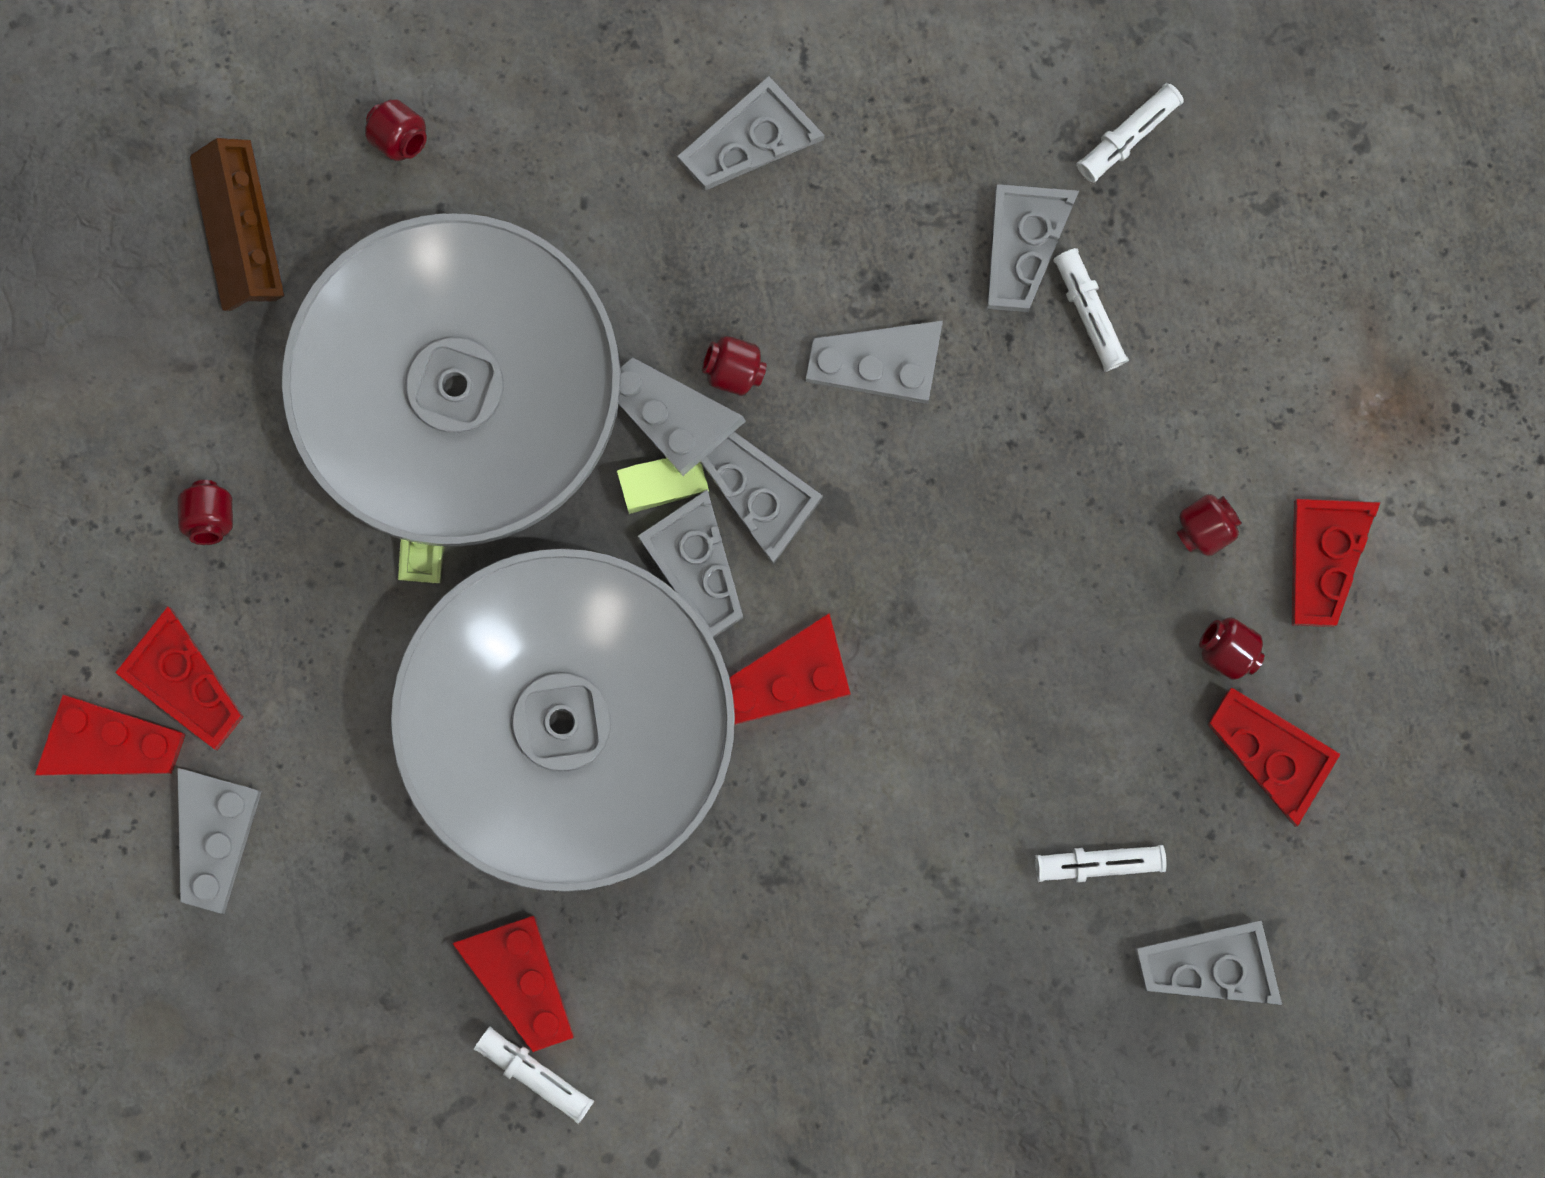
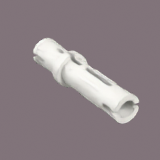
[1077,83,1184,183]
[1053,248,1129,372]
[1035,845,1166,882]
[474,1026,594,1124]

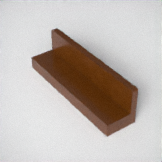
[190,138,284,311]

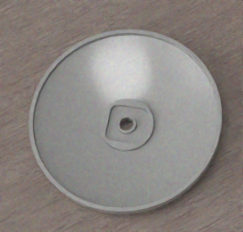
[282,213,620,546]
[391,549,735,892]

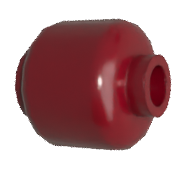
[365,99,427,161]
[702,336,767,396]
[178,480,233,545]
[1177,494,1242,557]
[1199,617,1265,680]

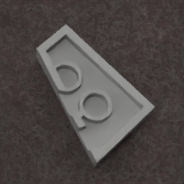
[677,76,824,190]
[987,184,1079,312]
[806,321,943,404]
[618,357,746,476]
[700,432,823,564]
[638,489,743,638]
[178,768,262,914]
[1135,921,1282,1005]

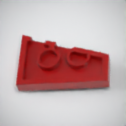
[1292,499,1381,627]
[115,606,243,751]
[729,613,851,725]
[1207,687,1341,827]
[35,695,186,776]
[452,916,575,1052]

